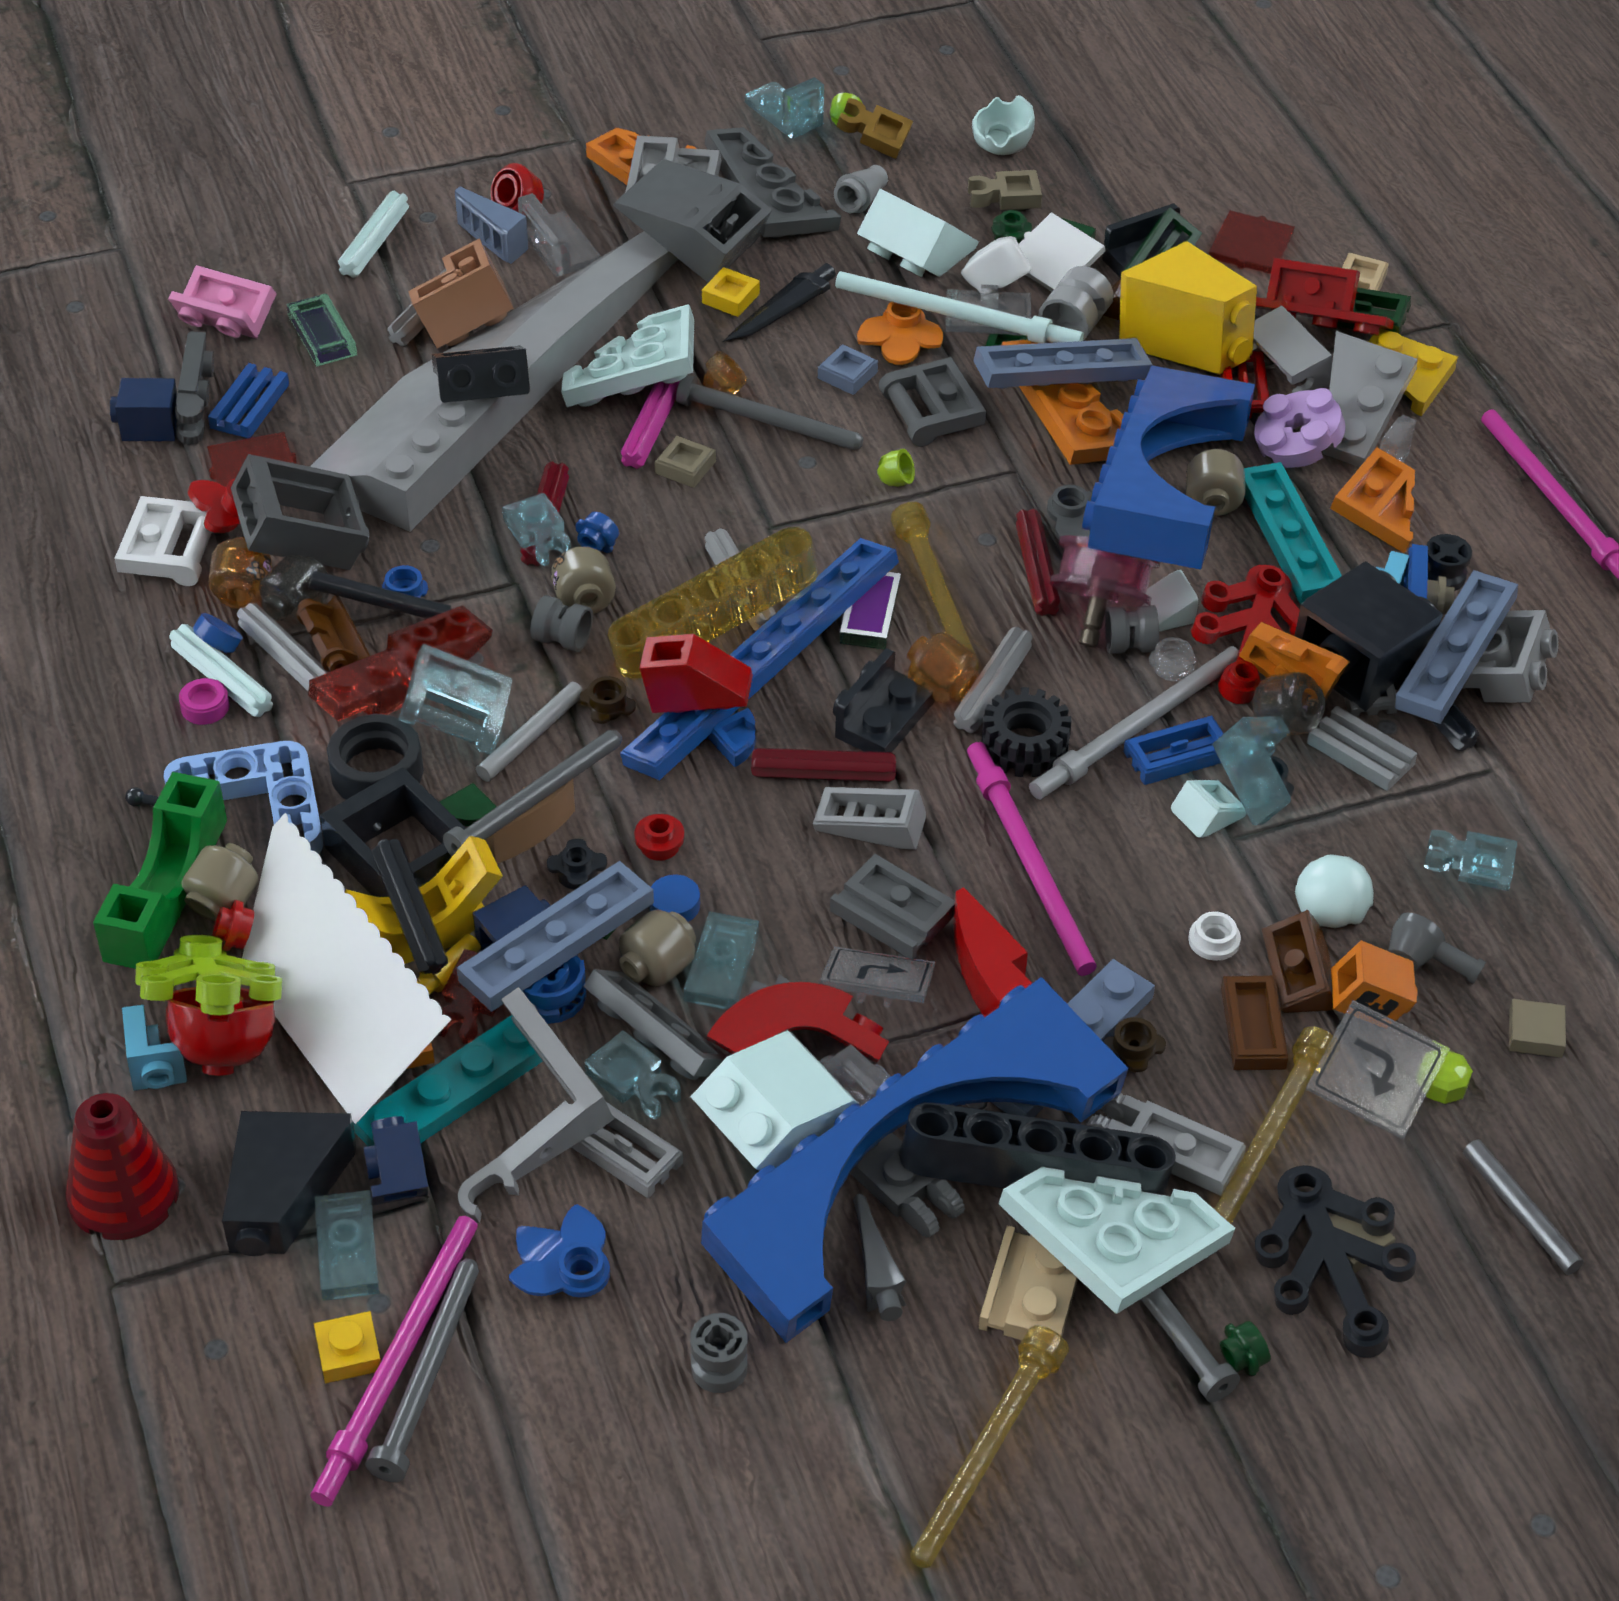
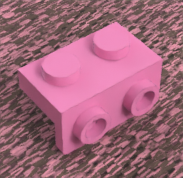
[168,265,276,339]

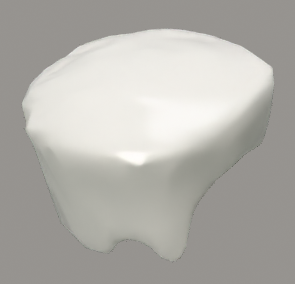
[961,236,1031,298]

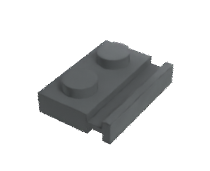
[830,854,955,960]

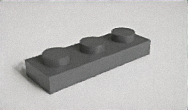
[583,969,727,1080]

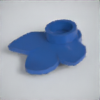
[509,1204,610,1297]

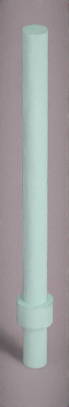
[835,271,1084,343]

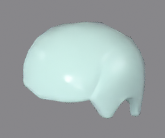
[972,95,1035,155]
[1295,854,1374,928]

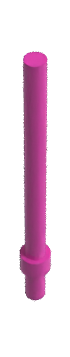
[1481,409,1619,580]
[967,742,1097,976]
[310,1216,478,1507]

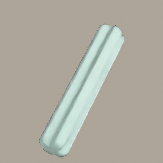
[338,191,409,278]
[169,624,273,717]

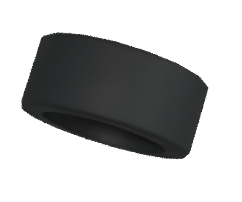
[327,714,424,799]

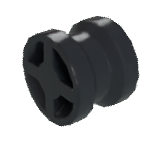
[1427,534,1472,591]

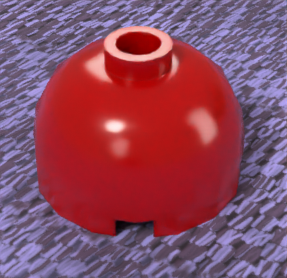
[166,987,275,1076]

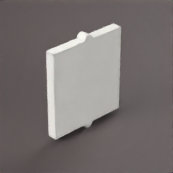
[1018,212,1106,292]

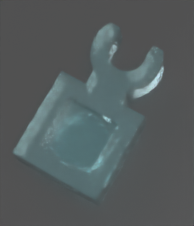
[502,493,571,566]
[1424,830,1518,891]
[585,1030,681,1119]

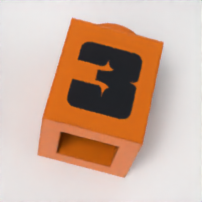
[1331,940,1418,1030]

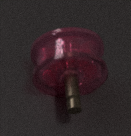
[1049,535,1161,647]

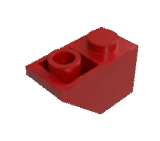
[639,634,753,713]

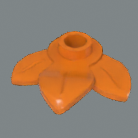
[857,302,943,365]

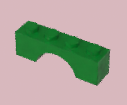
[93,772,227,969]

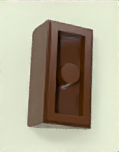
[1262,910,1334,1013]

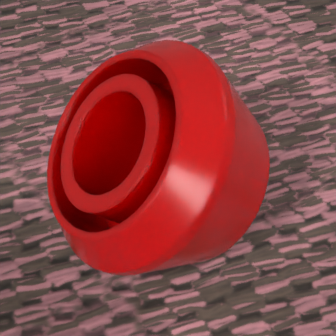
[491,163,544,216]

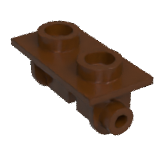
[296,595,371,691]

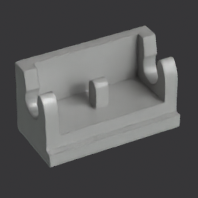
[1253,306,1332,393]

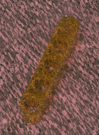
[608,527,818,679]

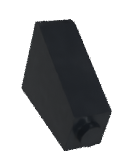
[222,1111,356,1256]

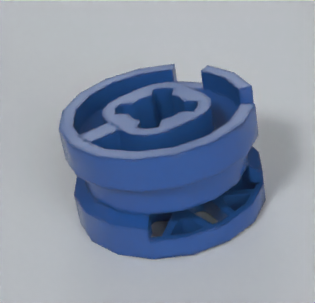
[522,955,587,1024]

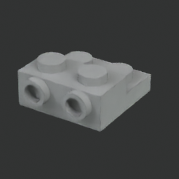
[1462,610,1558,703]

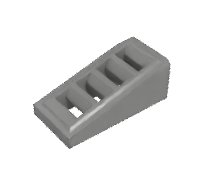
[813,787,926,850]

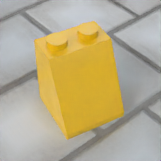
[1119,241,1257,374]

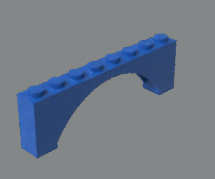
[1082,365,1255,570]
[701,977,1128,1343]

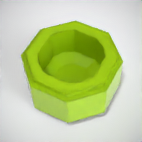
[1416,1049,1473,1104]

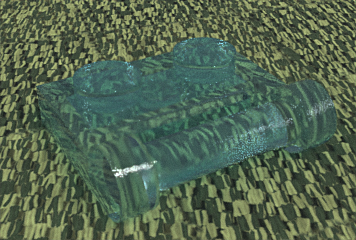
[399,644,513,755]

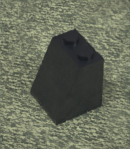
[1294,561,1443,712]

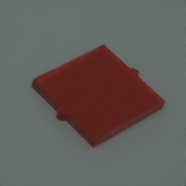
[1209,210,1295,274]
[207,432,297,487]

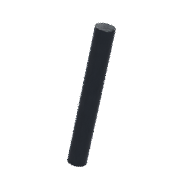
[308,570,451,624]

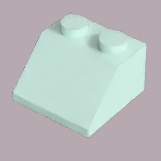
[857,189,979,277]
[690,1030,858,1171]

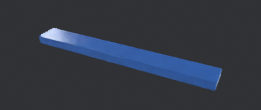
[620,538,899,780]

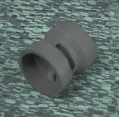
[530,595,593,652]
[1105,605,1159,654]
[690,1313,747,1393]

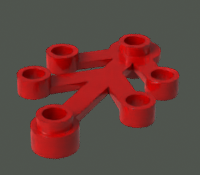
[1191,565,1300,704]

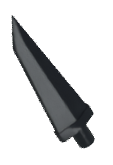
[723,263,836,342]

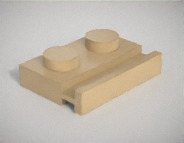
[979,1225,1078,1349]

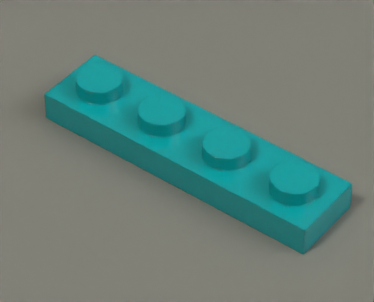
[1244,462,1342,605]
[353,1015,543,1146]

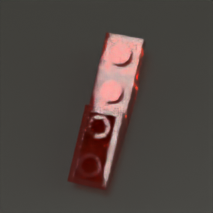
[308,605,493,721]

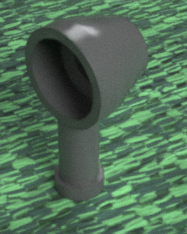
[1388,912,1486,984]

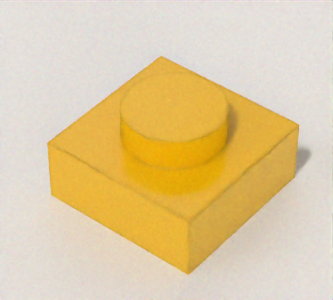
[702,267,760,317]
[314,1311,381,1384]

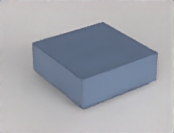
[818,344,878,395]

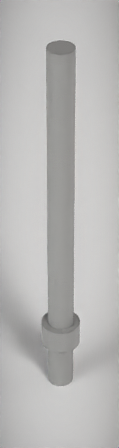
[1029,646,1239,800]

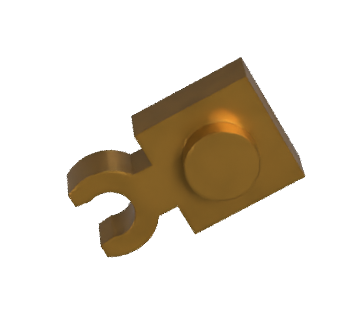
[837,98,913,159]

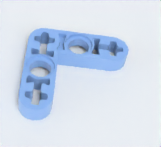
[163,741,323,854]

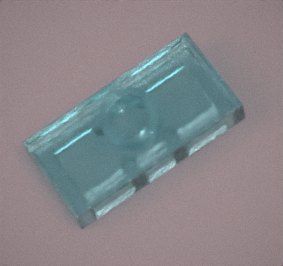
[684,912,759,1009]
[315,1190,380,1301]

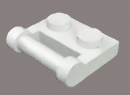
[114,496,213,586]

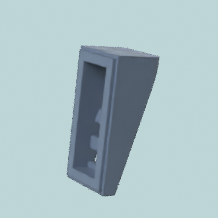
[455,187,528,264]

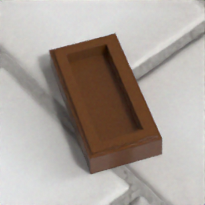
[1221,975,1288,1070]

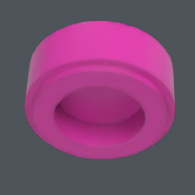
[179,678,230,725]

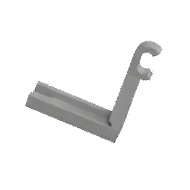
[458,987,614,1223]

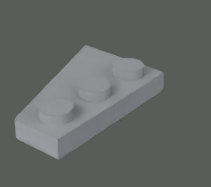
[1323,331,1418,467]

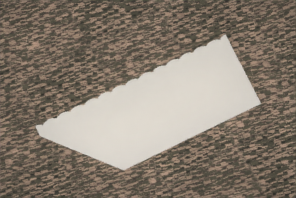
[242,813,451,1124]

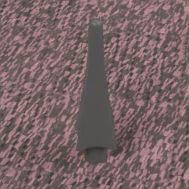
[853,1194,906,1321]

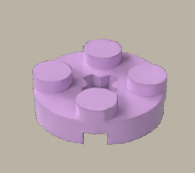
[1254,388,1346,468]

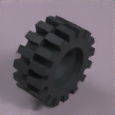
[982,687,1072,777]

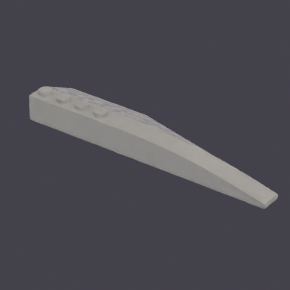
[310,231,678,532]

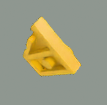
[1368,328,1458,416]

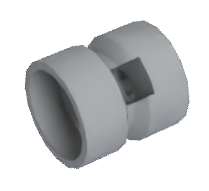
[1038,266,1114,341]

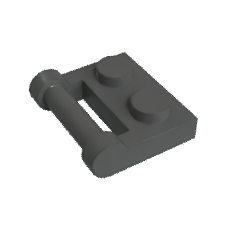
[878,357,986,447]

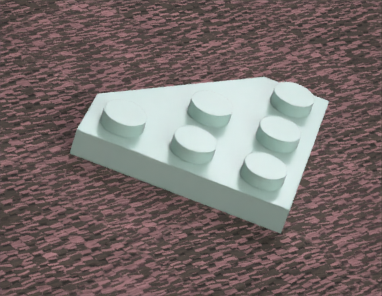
[561,304,694,407]
[999,1167,1235,1314]

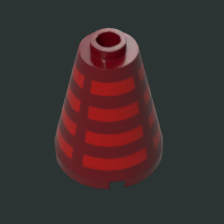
[66,1093,179,1240]

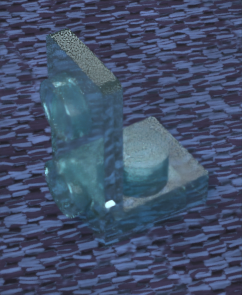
[745,77,824,139]
[1212,716,1291,826]

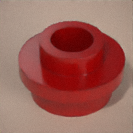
[634,814,685,861]
[213,900,254,951]

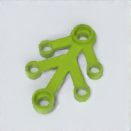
[135,935,282,1015]

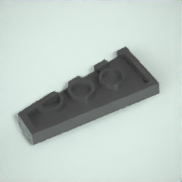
[704,127,841,238]

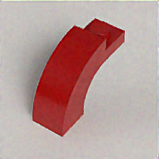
[706,982,889,1063]

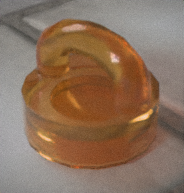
[703,351,747,394]

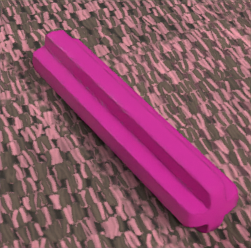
[621,381,680,469]

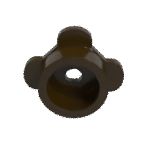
[580,676,636,724]
[1103,1017,1166,1072]

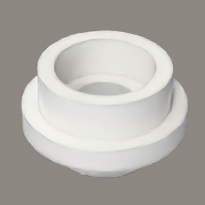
[1188,912,1241,961]

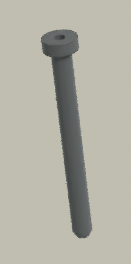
[676,374,864,450]
[443,730,622,856]
[365,1258,479,1482]
[1141,1287,1240,1402]

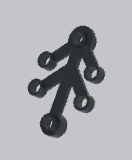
[1255,1165,1416,1358]

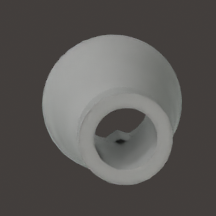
[834,165,888,213]

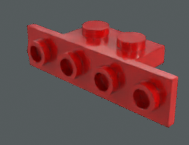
[1256,258,1394,335]

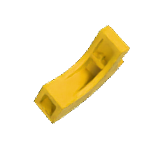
[345,836,503,964]

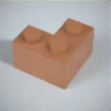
[408,238,514,348]

